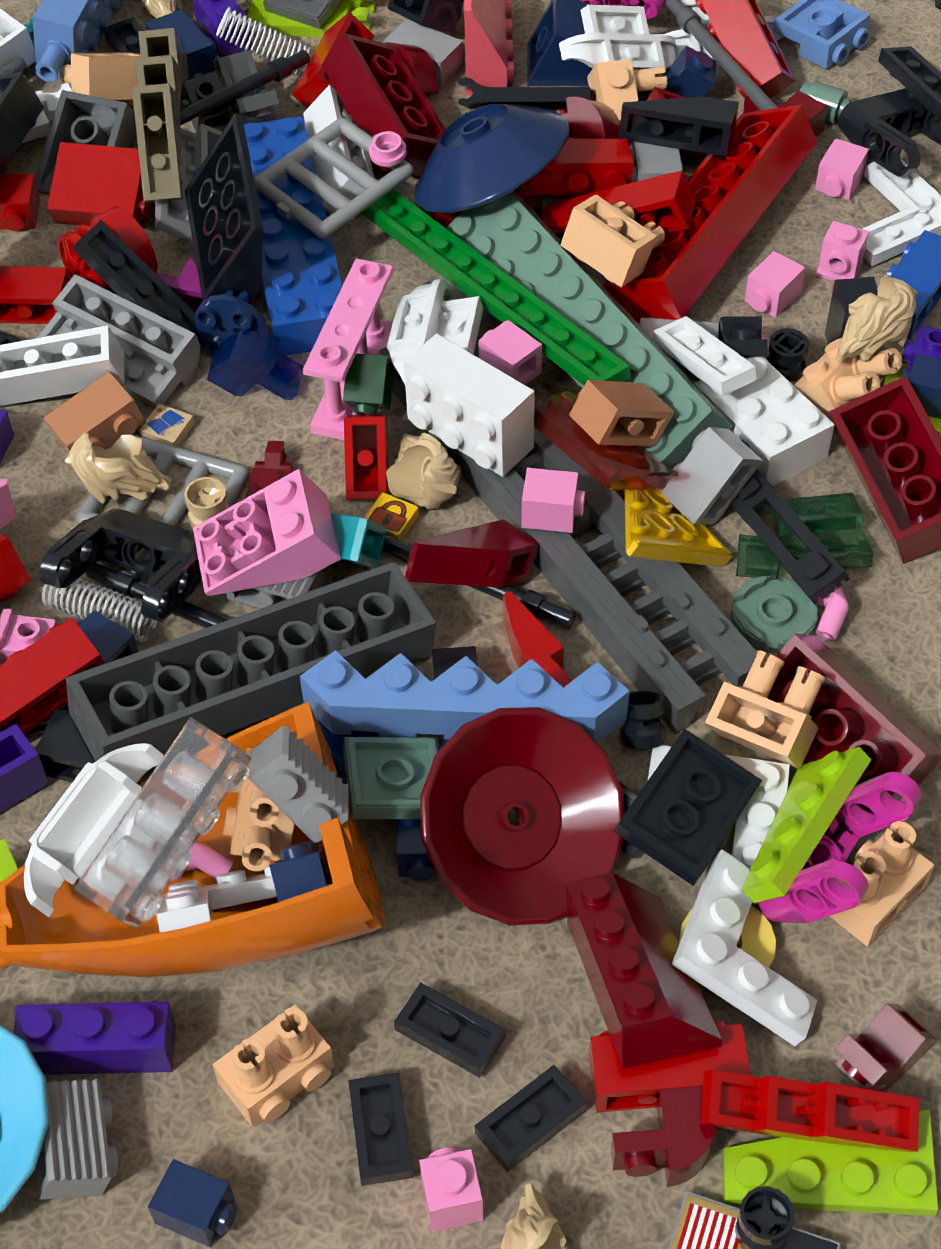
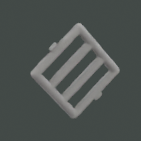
[254,117,414,238]
[76,435,250,526]

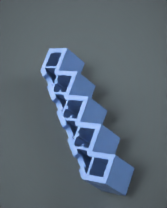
[300,650,630,743]

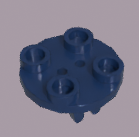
[194,290,270,361]

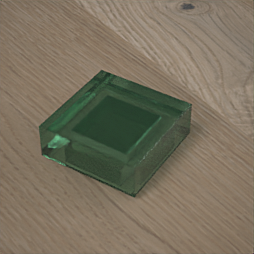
[736,534,781,580]

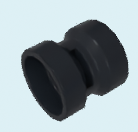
[767,328,809,382]
[619,691,665,749]
[735,1186,795,1249]

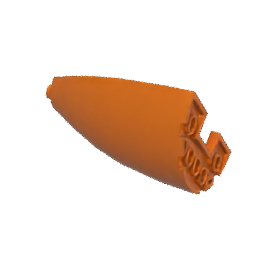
[0,702,385,977]

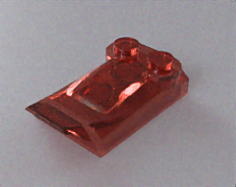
[534,391,679,490]

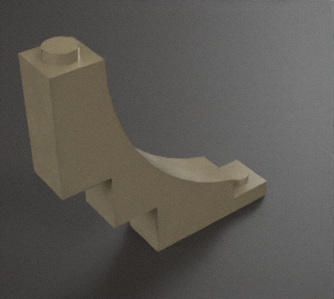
[132,28,189,203]

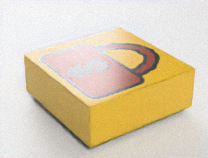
[364,492,419,540]

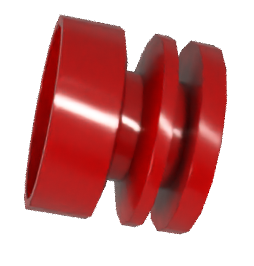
[58,205,158,296]

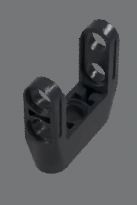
[838,88,941,177]
[39,508,202,622]

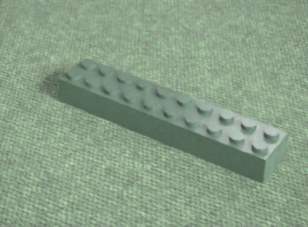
[446,191,733,479]

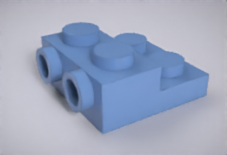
[773,0,870,69]

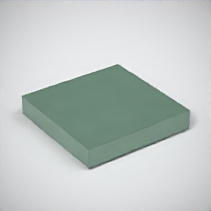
[343,737,438,819]

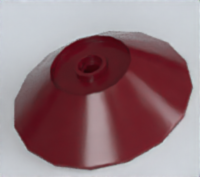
[420,707,625,926]

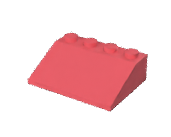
[464,0,514,96]

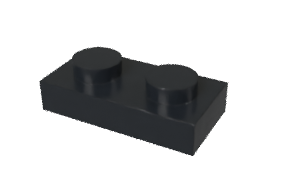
[394,982,506,1078]
[474,1065,587,1172]
[348,1073,413,1186]

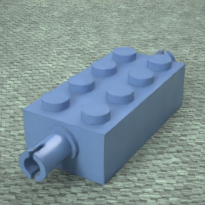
[33,0,122,82]

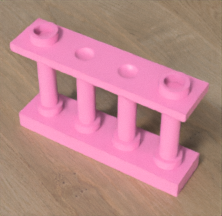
[303,259,394,440]

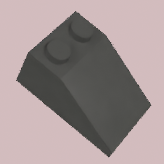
[35,90,137,194]

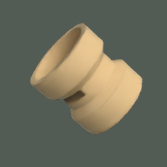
[184,477,229,529]

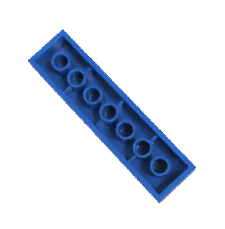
[244,117,342,357]

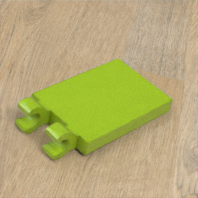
[247,0,376,38]

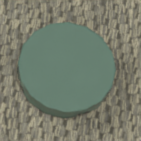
[730,576,818,653]

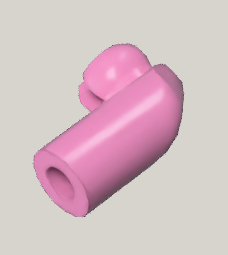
[816,586,849,641]
[159,841,234,881]

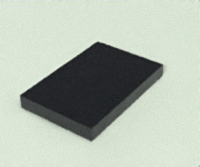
[613,728,762,886]

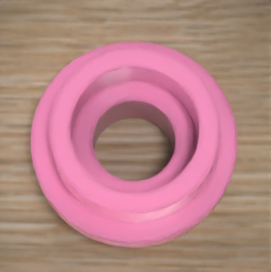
[369,131,407,167]

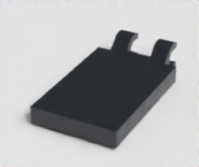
[458,77,590,107]

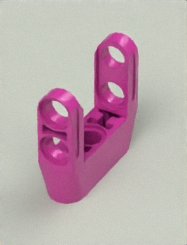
[757,772,922,923]

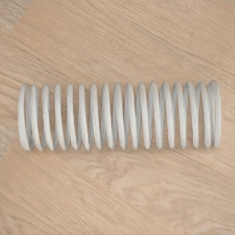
[216,7,310,76]
[42,578,158,642]

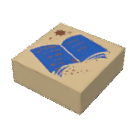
[139,404,195,447]

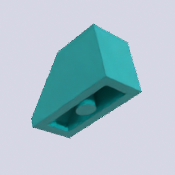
[331,513,387,568]

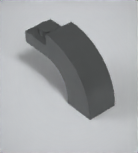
[212,50,279,125]

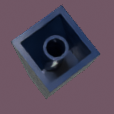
[527,0,593,86]

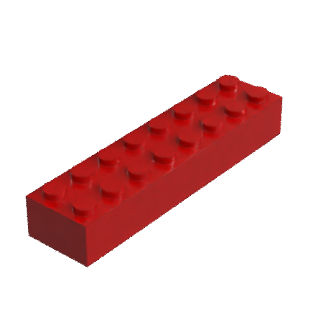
[603,104,817,324]

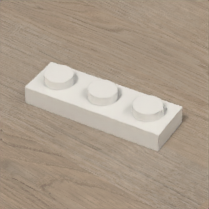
[653,316,757,396]

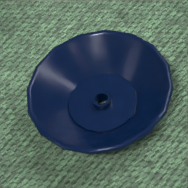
[415,104,570,213]

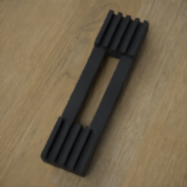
[730,469,850,605]

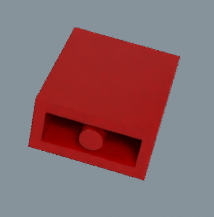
[47,142,150,227]

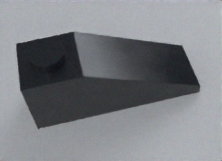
[619,96,739,157]

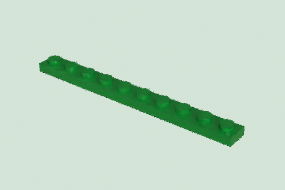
[361,189,630,386]

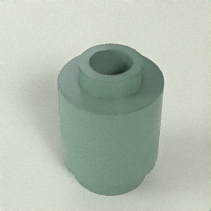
[800,81,851,125]

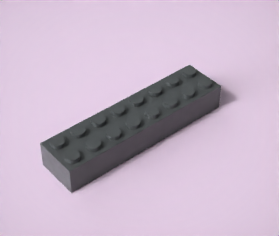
[66,562,436,761]

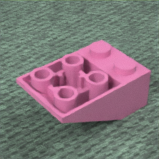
[193,469,342,596]

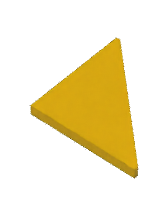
[624,454,732,567]

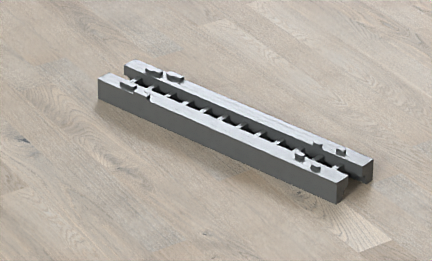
[379,336,757,735]

